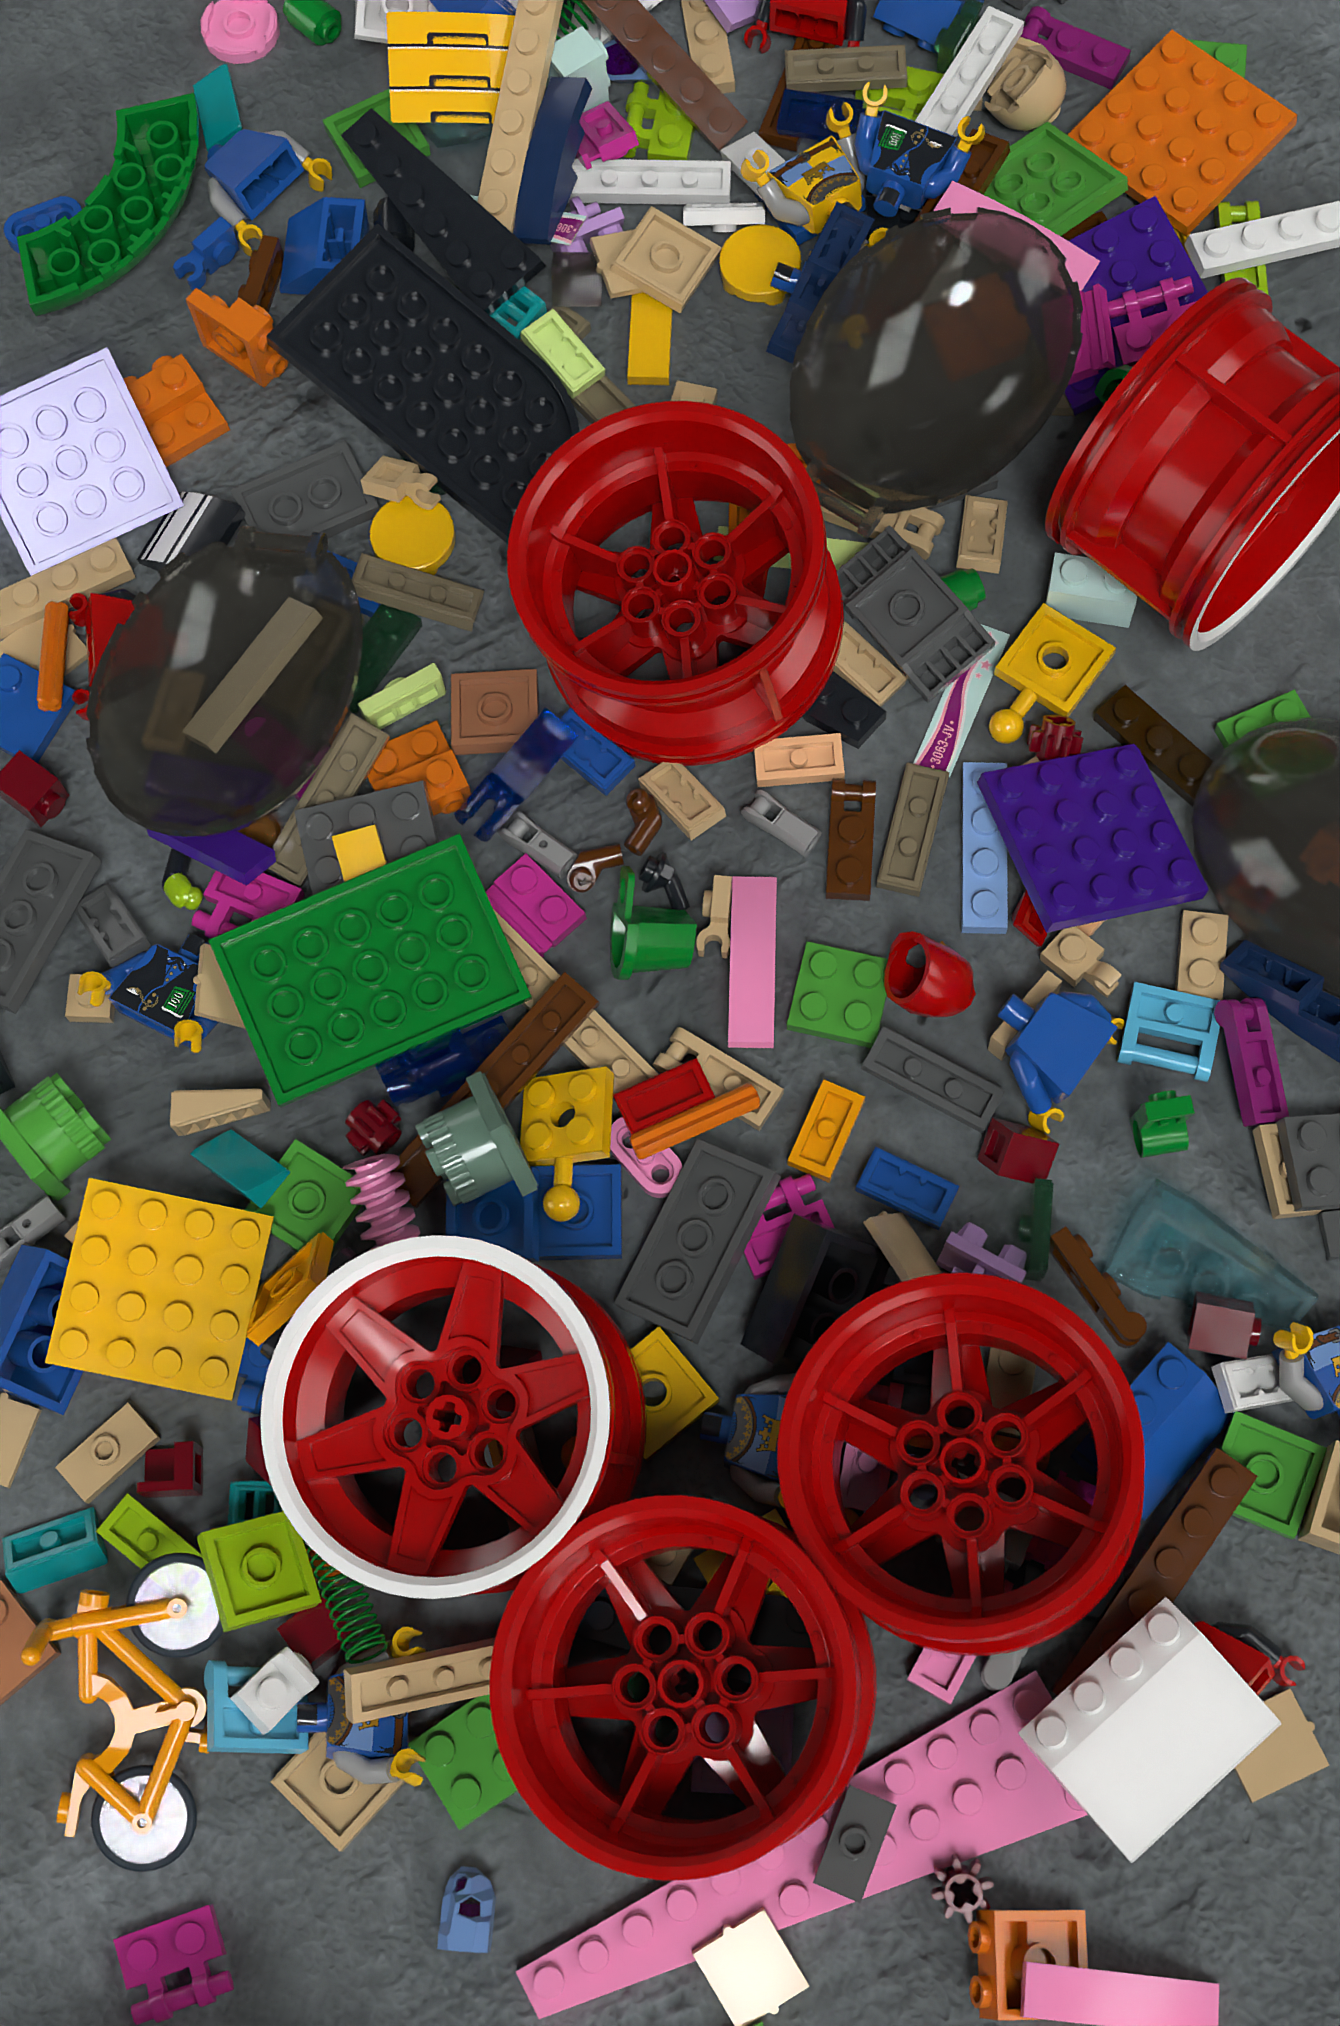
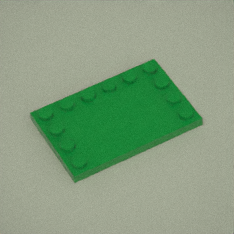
[208,833,532,1108]

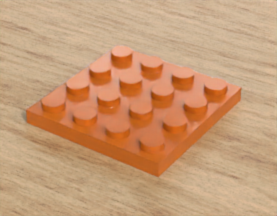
[1068,29,1297,236]

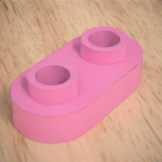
[610,1117,683,1198]

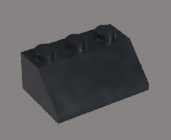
[740,1213,891,1371]

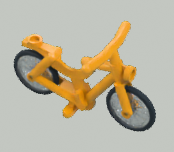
[21,1553,224,1872]

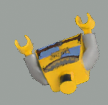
[741,102,866,234]

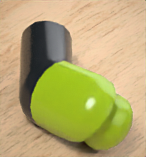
[162,849,203,910]

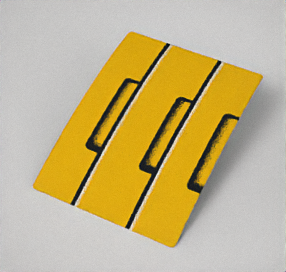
[386,12,515,124]

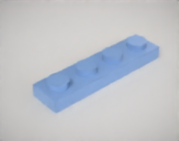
[961,762,1008,934]

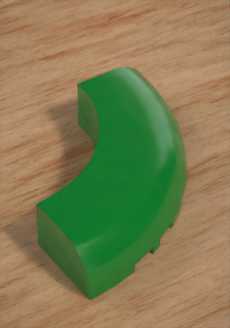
[17,93,199,316]

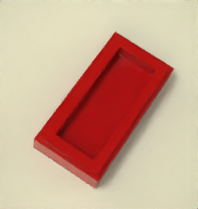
[613,1058,715,1135]

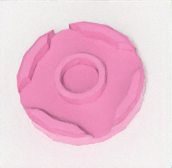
[201,0,280,64]

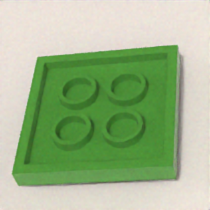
[984,121,1128,236]

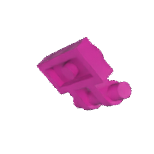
[1108,276,1196,367]
[191,871,304,939]
[743,1173,835,1280]
[113,1904,234,2025]

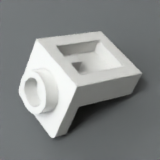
[230,1647,319,1735]

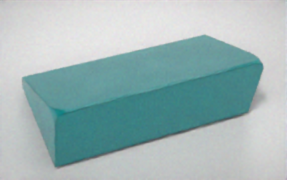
[193,64,243,152]
[190,1129,290,1209]
[2,1507,108,1594]

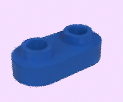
[4,196,82,253]

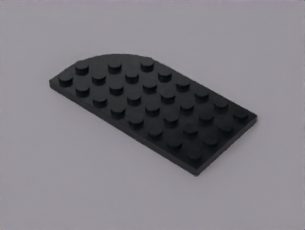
[266,223,580,544]

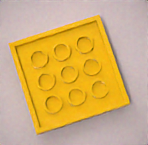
[45,1178,274,1401]

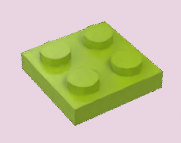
[197,1511,322,1632]

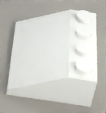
[1018,1597,1281,1863]

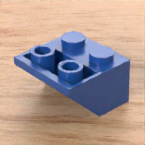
[279,197,370,295]

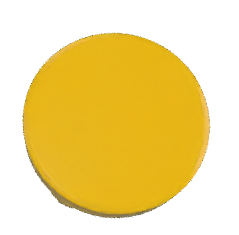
[719,224,801,306]
[370,495,456,575]

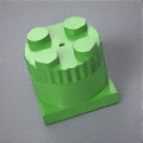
[0,1073,112,1201]

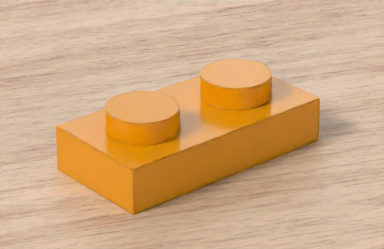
[787,1079,865,1183]

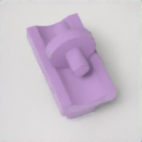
[550,196,625,272]
[936,1222,1027,1283]

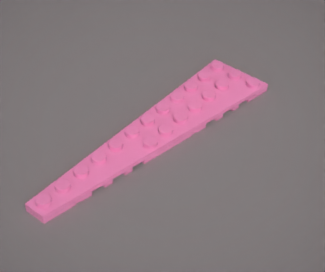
[516,1670,1088,2019]

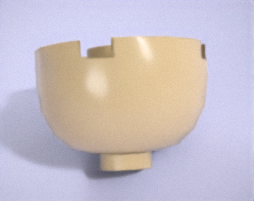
[985,45,1066,131]

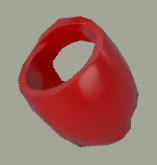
[884,931,976,1018]

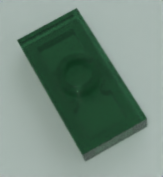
[1019,1178,1054,1281]

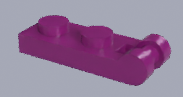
[1020,6,1131,90]
[1214,998,1289,1127]

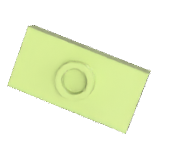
[520,309,605,399]
[358,663,446,730]

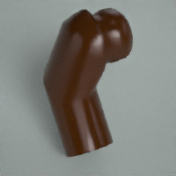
[624,788,662,856]
[567,844,624,893]

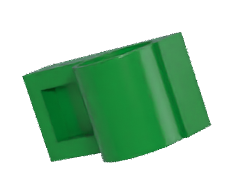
[1129,1090,1195,1158]

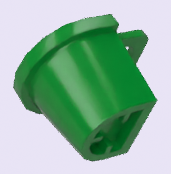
[610,866,697,980]

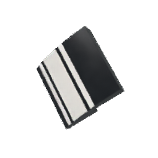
[137,492,246,583]

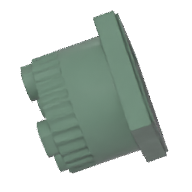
[415,1071,538,1206]

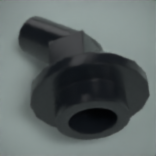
[638,852,690,910]

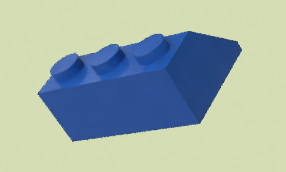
[0,1244,84,1415]
[1070,1342,1233,1521]

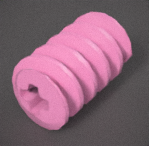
[342,1154,420,1252]

